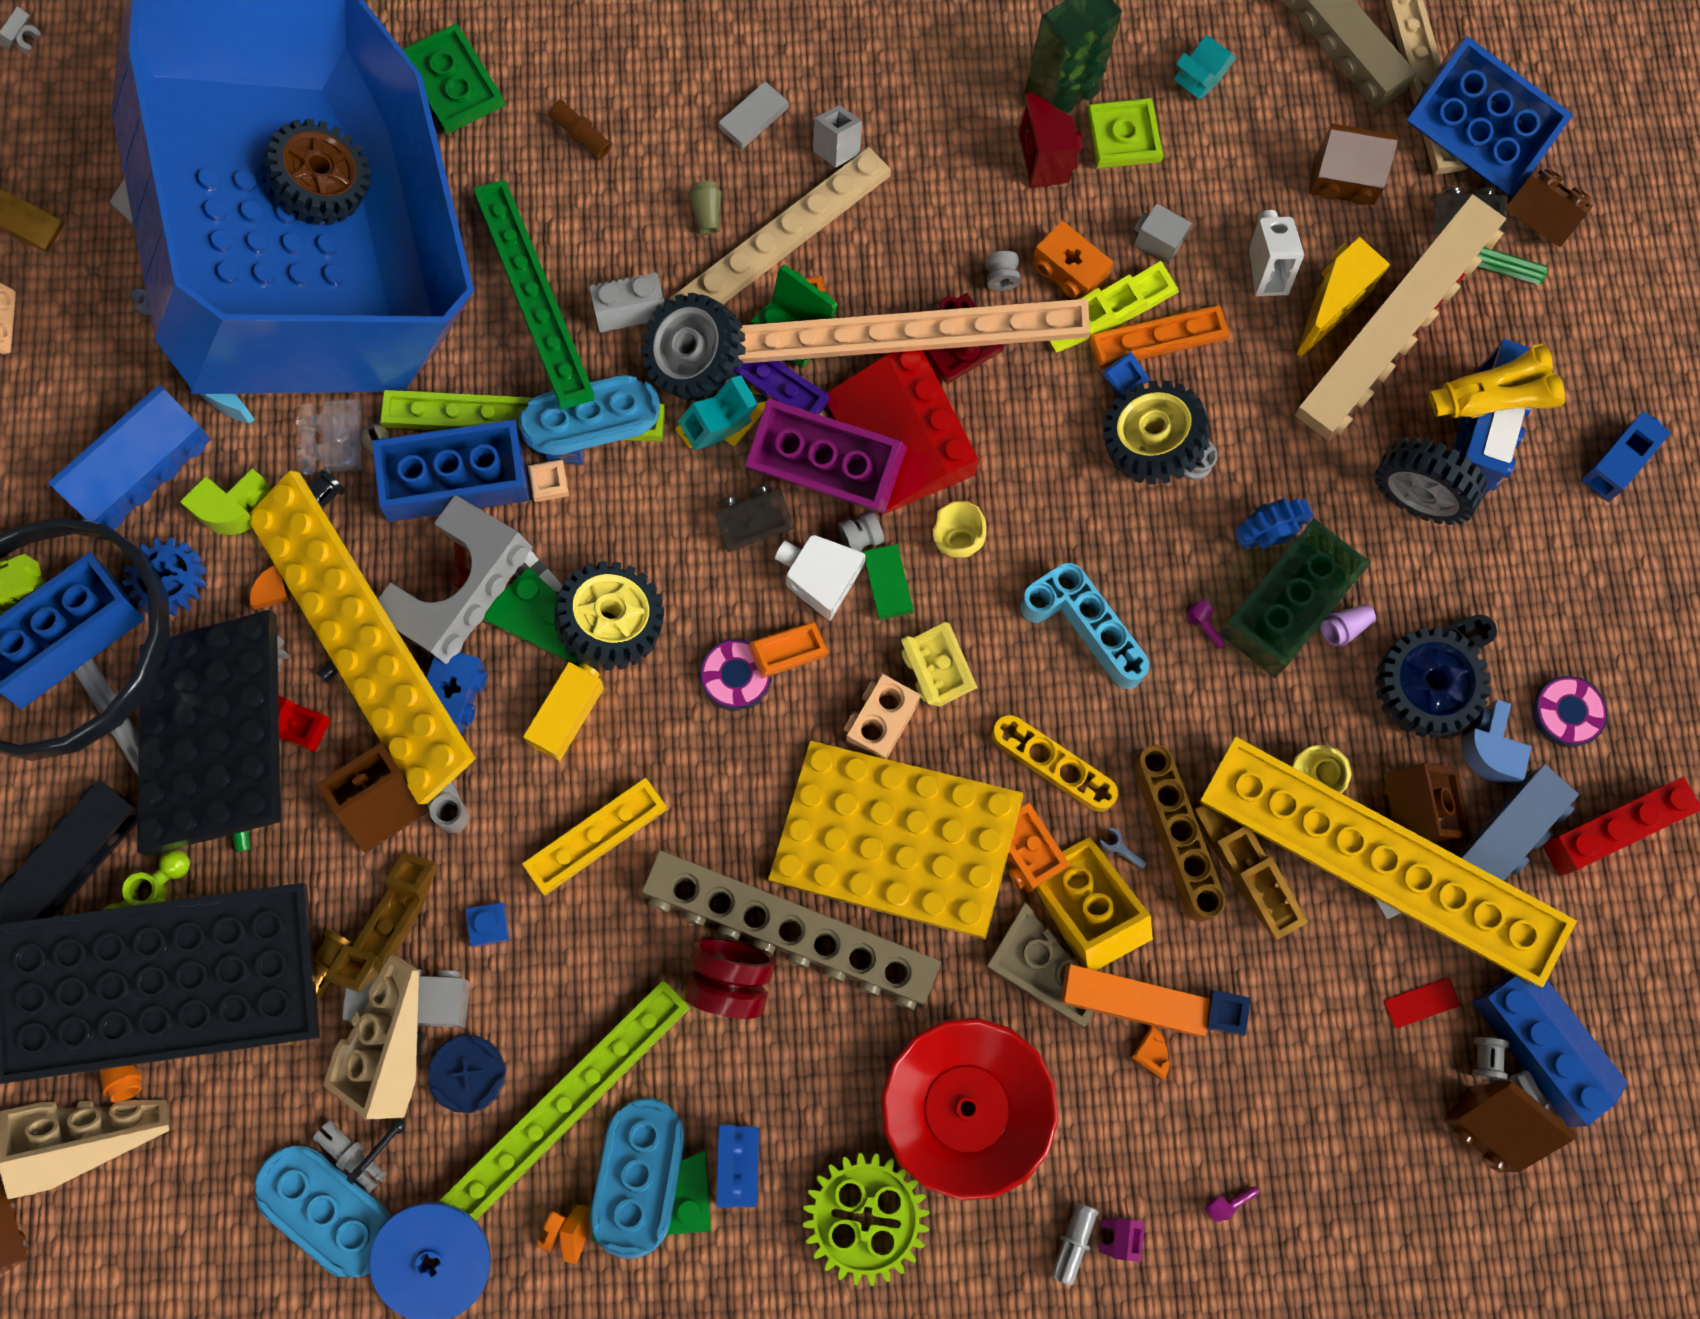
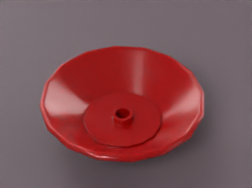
[881,1018,1059,1201]

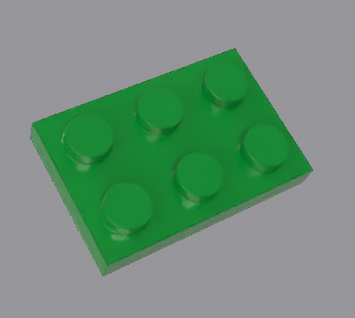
[402,23,506,135]

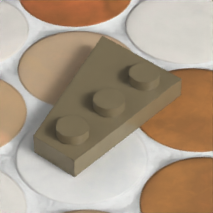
[986,902,1094,1028]

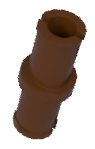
[548,100,612,160]

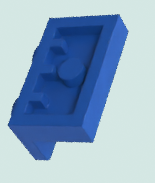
[716,1125,759,1208]

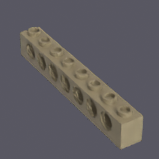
[642,850,941,1011]

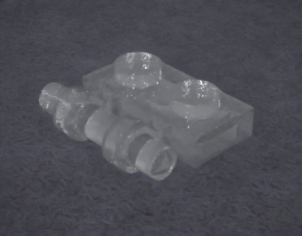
[296,399,362,474]

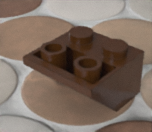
[1505,167,1593,247]
[316,742,429,853]

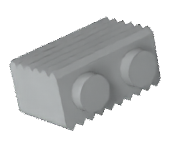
[590,272,665,332]

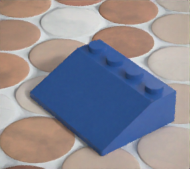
[1405,36,1573,199]

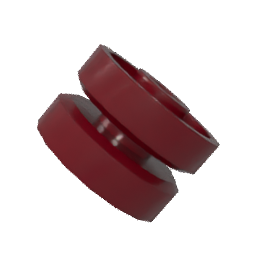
[682,938,776,1019]

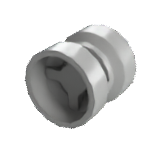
[838,510,884,552]

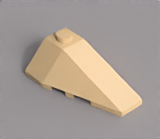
[323,955,419,1119]
[0,1100,169,1199]

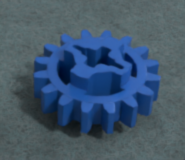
[1235,498,1314,549]
[123,538,207,616]

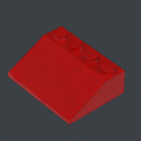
[826,350,979,516]

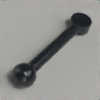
[346,1119,405,1185]

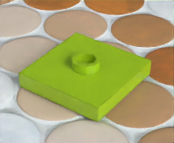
[1086,98,1163,169]

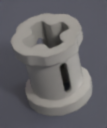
[1472,1037,1509,1081]

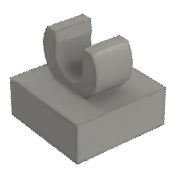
[0,7,41,54]

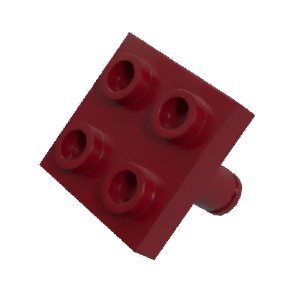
[923,292,1005,384]

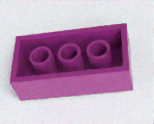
[745,399,907,515]

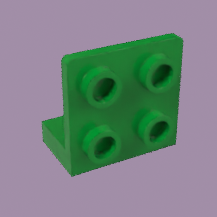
[750,264,837,369]

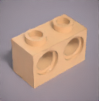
[844,674,921,759]

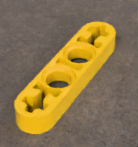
[992,715,1118,812]

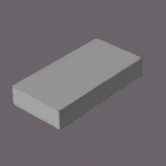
[718,82,789,149]

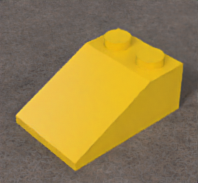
[1297,237,1390,358]
[1036,837,1153,970]

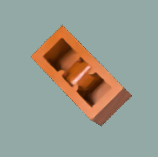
[1032,220,1114,300]

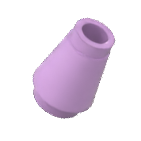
[1321,604,1376,646]

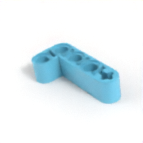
[1020,563,1149,689]

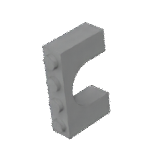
[378,495,533,664]

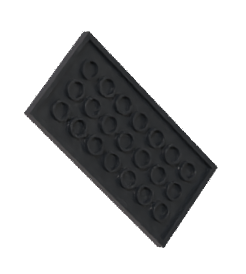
[0,883,320,1084]

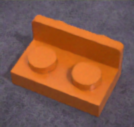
[1006,802,1070,894]

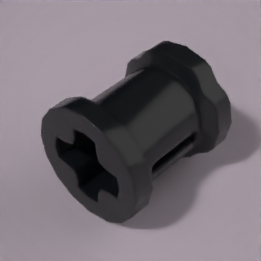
[309,469,345,510]

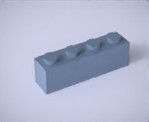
[1457,764,1579,881]

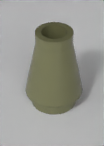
[688,181,722,235]

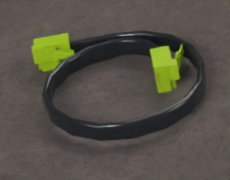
[0,516,170,761]

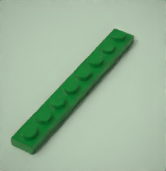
[473,180,594,410]

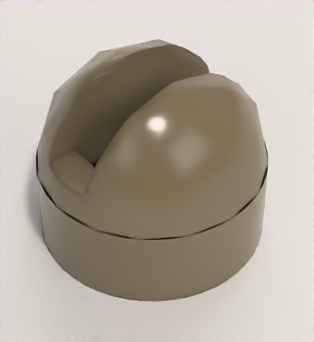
[361,424,391,454]

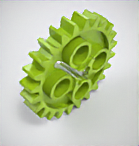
[803,1153,930,1286]

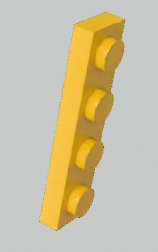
[522,778,668,896]

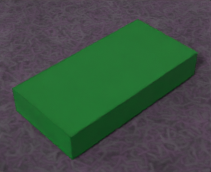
[863,544,914,621]

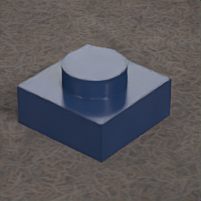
[1207,990,1251,1036]

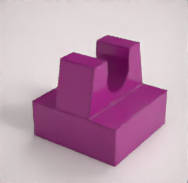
[1099,1217,1145,1262]

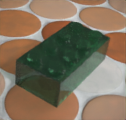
[1024,0,1122,114]
[1218,518,1371,678]

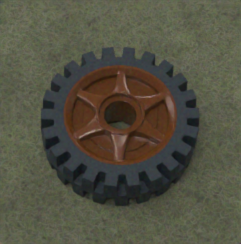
[260,119,371,225]

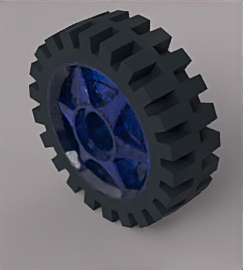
[1375,627,1491,738]

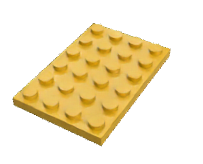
[768,741,1024,940]

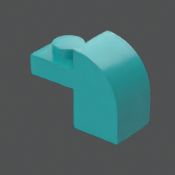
[1173,34,1237,99]
[678,375,758,451]

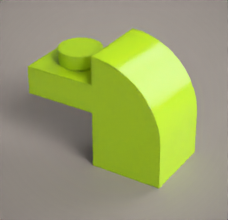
[180,468,271,535]

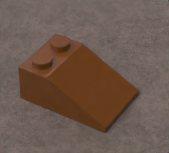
[1444,1081,1578,1173]

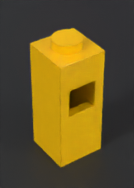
[523,662,604,762]

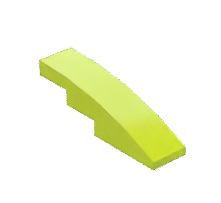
[1050,261,1179,353]

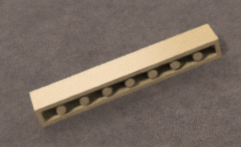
[1294,194,1507,440]

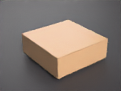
[528,459,570,502]

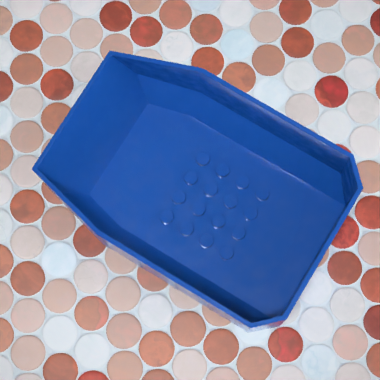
[111,0,474,394]

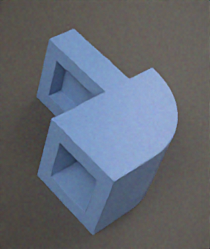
[1461,699,1532,787]

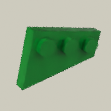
[482,567,587,667]
[590,1150,711,1242]

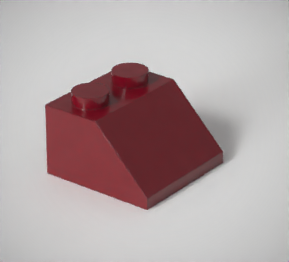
[1018,93,1082,188]

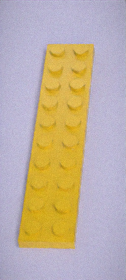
[249,471,476,804]
[1199,736,1577,988]

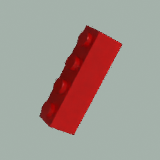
[1542,777,1700,877]

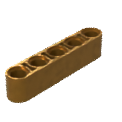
[1133,744,1225,922]

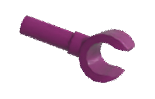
[1188,600,1225,649]
[1205,1186,1259,1222]

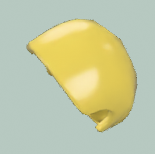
[933,501,986,558]
[1292,745,1352,794]

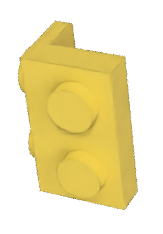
[901,622,977,706]

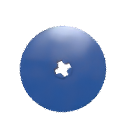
[370,1202,491,1319]

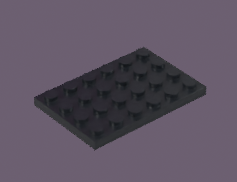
[137,609,281,856]

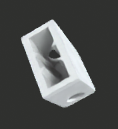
[1249,210,1304,296]
[775,535,866,621]

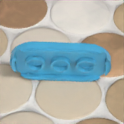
[519,375,660,455]
[590,1098,684,1259]
[255,1146,392,1277]

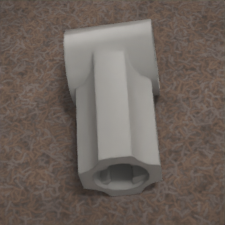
[427,781,470,833]

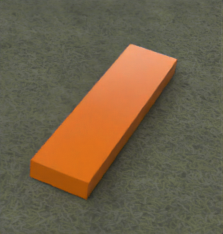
[1089,305,1230,370]
[1060,964,1210,1037]

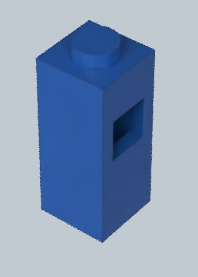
[1581,411,1671,502]

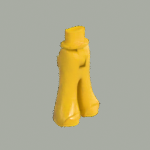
[1429,343,1565,418]

